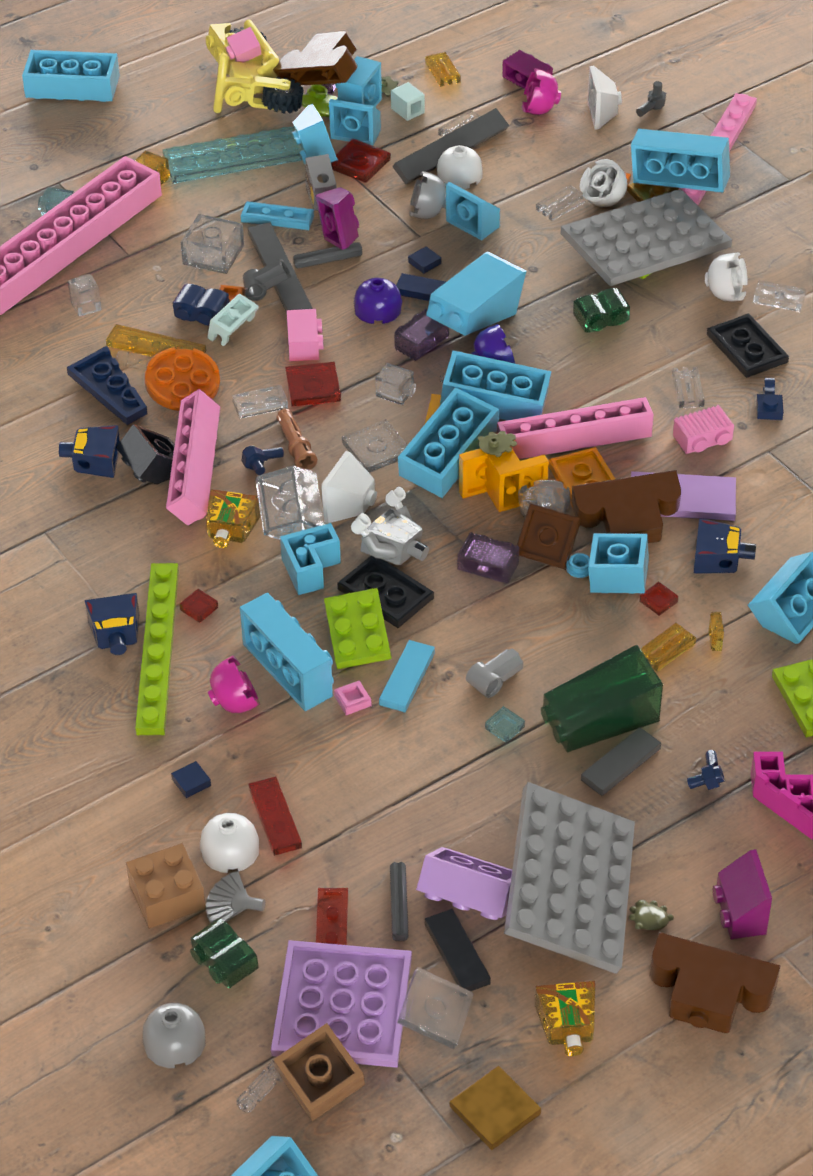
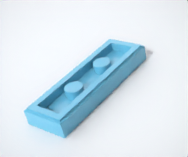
[241,201,314,230]
[379,640,435,713]

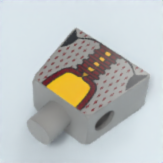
[306,154,337,211]

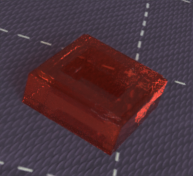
[639,581,678,616]
[179,589,219,623]

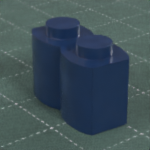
[172,284,229,326]

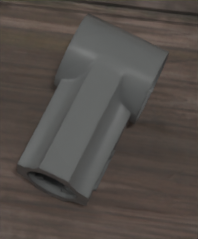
[243,259,291,301]

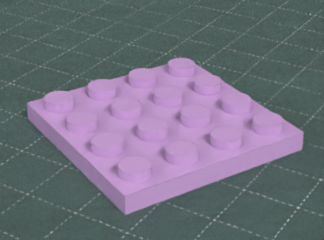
[271,940,412,1068]

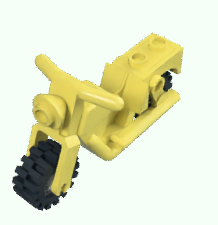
[206,20,304,113]

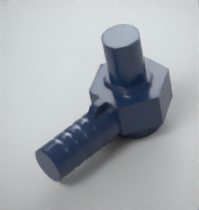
[241,446,284,475]
[687,750,725,790]

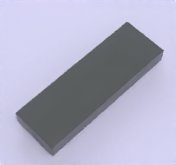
[581,727,661,796]

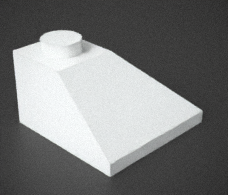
[588,66,622,129]
[322,451,377,523]

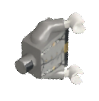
[351,487,429,565]

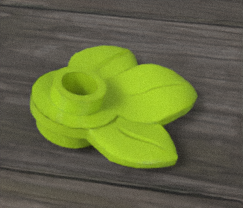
[302,85,337,117]

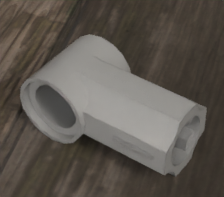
[466,648,523,698]

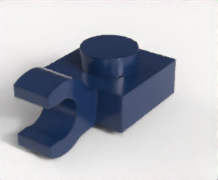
[756,378,784,420]

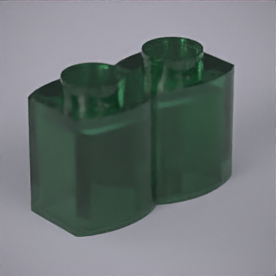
[573,288,630,333]
[190,918,259,988]

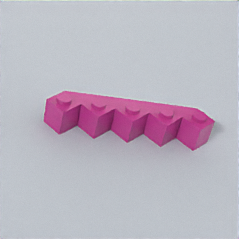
[750,752,813,840]

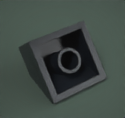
[116,424,175,485]

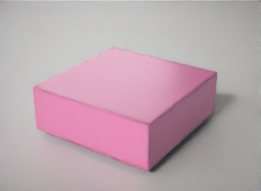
[334,680,372,715]

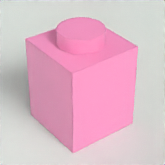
[225,27,262,63]

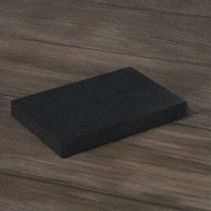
[707,313,789,378]
[337,555,434,628]

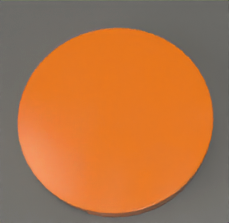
[145,347,220,411]

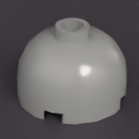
[409,171,446,219]
[143,1003,206,1068]

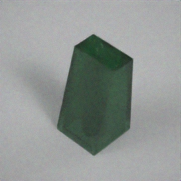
[541,645,663,753]

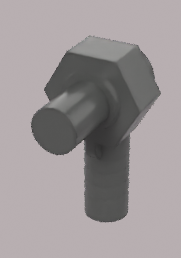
[636,81,666,117]

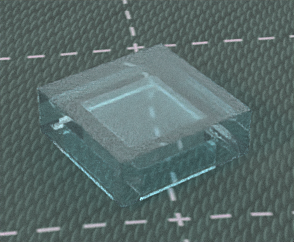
[485,706,525,743]

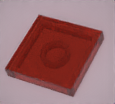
[331,139,391,183]
[285,362,341,407]

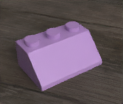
[416,847,512,920]

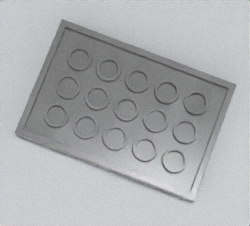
[561,189,732,286]
[504,782,635,974]

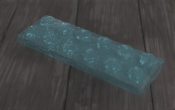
[162,126,303,184]

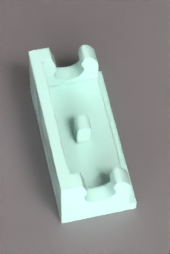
[207,293,259,346]

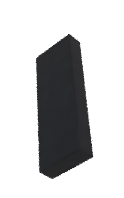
[425,908,491,995]

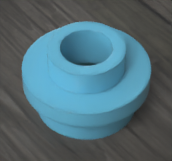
[566,553,590,578]

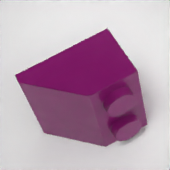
[315,187,359,250]
[712,849,772,940]

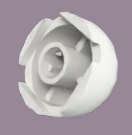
[437,145,482,189]
[580,159,628,207]
[705,252,748,301]
[200,813,259,873]

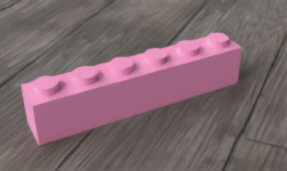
[166,389,220,525]
[497,397,654,459]

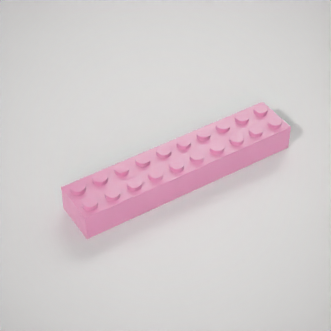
[0,156,162,315]

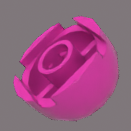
[522,68,561,115]
[208,656,260,713]

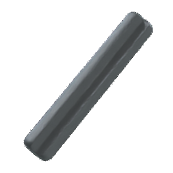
[293,242,362,269]
[390,862,409,941]

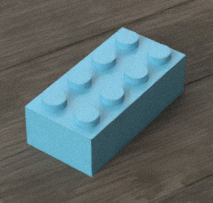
[22,50,120,102]
[631,129,730,192]
[440,351,552,421]
[398,387,499,498]
[240,592,334,711]

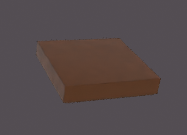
[514,503,582,570]

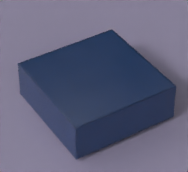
[408,246,442,274]
[171,761,211,798]

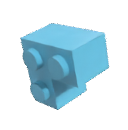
[280,523,341,595]

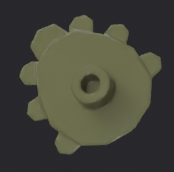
[381,76,399,97]
[478,431,517,457]
[629,900,674,930]

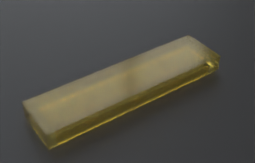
[106,324,206,357]

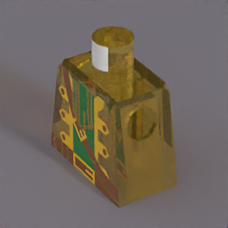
[206,489,261,548]
[535,981,595,1056]

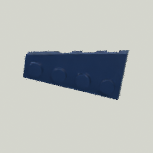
[67,345,148,425]

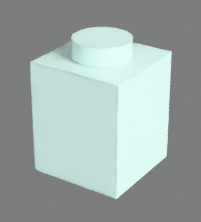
[391,82,425,121]

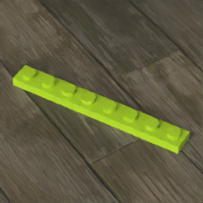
[135,563,179,735]

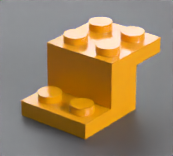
[459,446,549,512]

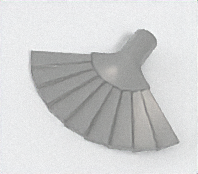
[206,871,266,930]

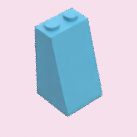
[426,252,526,336]

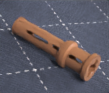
[276,409,318,471]

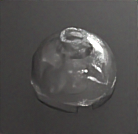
[518,480,571,519]

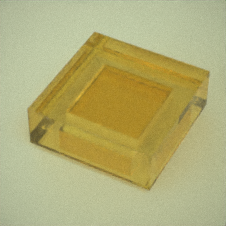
[708,612,724,651]

